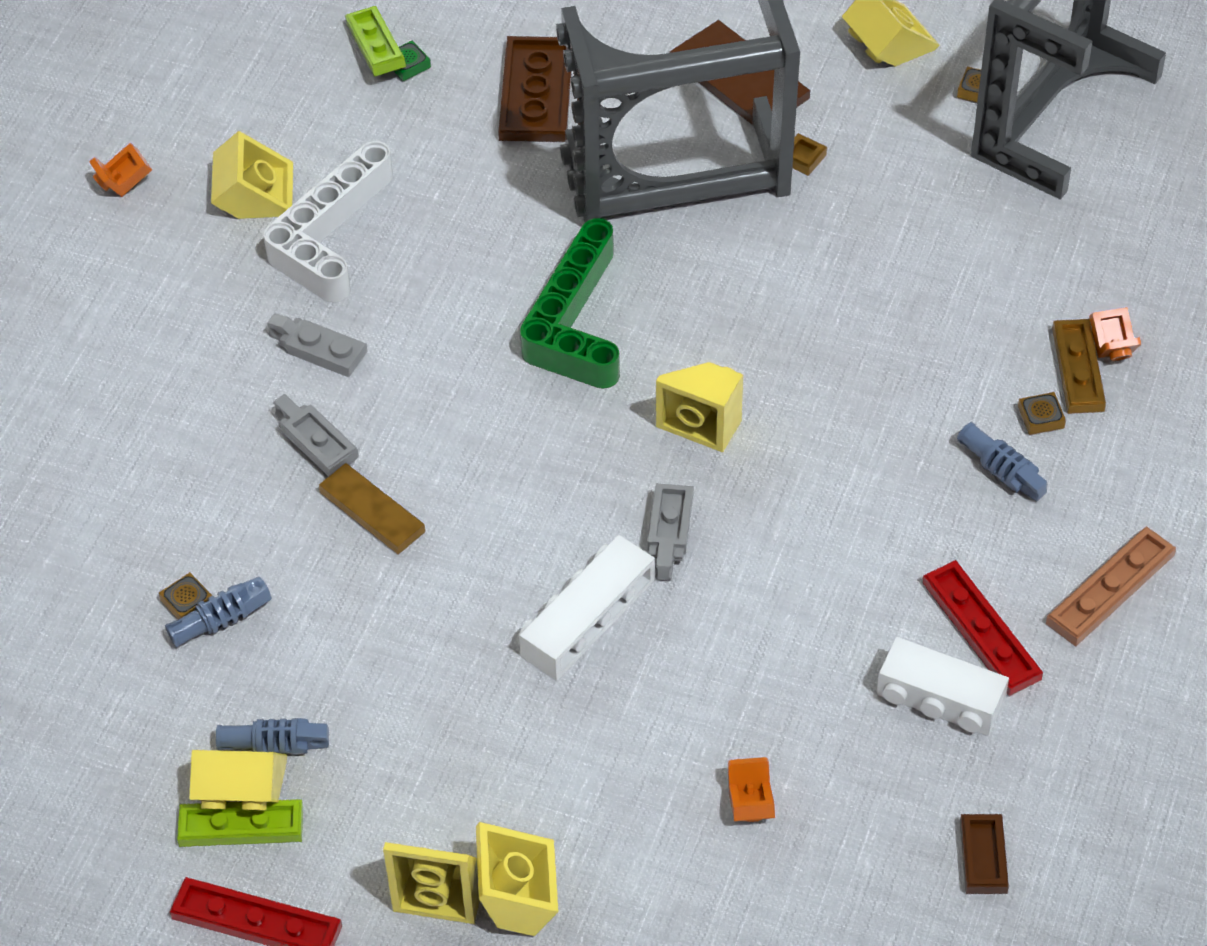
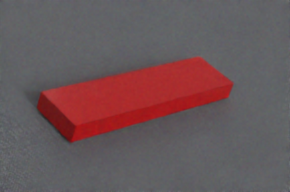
[922,560,1043,696]
[170,877,342,946]

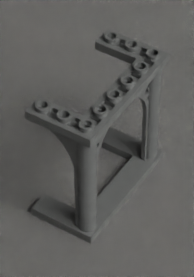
[556,0,800,222]
[971,0,1166,200]

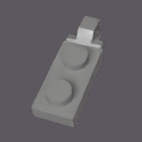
[267,313,368,377]
[273,394,359,476]
[648,483,694,581]

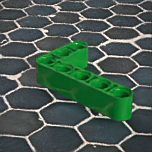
[520,218,620,389]

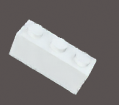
[877,637,1009,736]

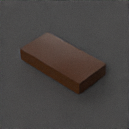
[960,814,1009,894]

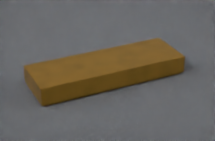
[1052,319,1106,414]
[319,463,426,555]

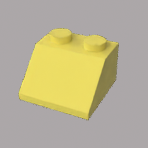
[842,0,940,67]
[211,131,293,219]
[656,362,743,453]
[189,750,287,810]
[476,822,558,936]

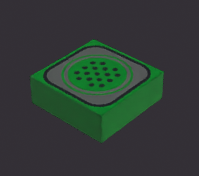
[394,40,431,81]

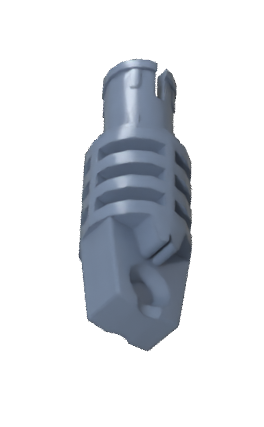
[957,422,1047,502]
[165,577,272,648]
[216,718,329,755]

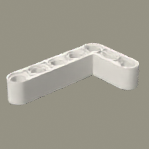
[263,141,393,302]

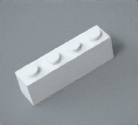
[519,535,655,681]

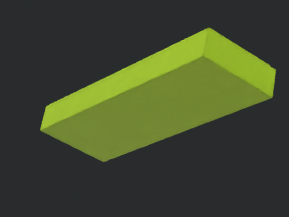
[345,6,406,77]
[177,799,303,847]

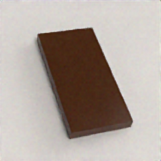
[669,19,811,126]
[498,36,572,142]

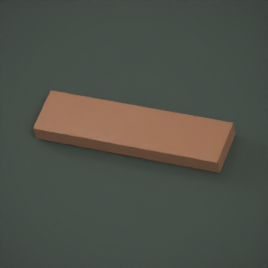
[1046,526,1176,647]

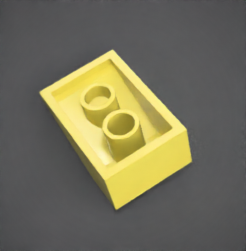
[383,842,480,924]

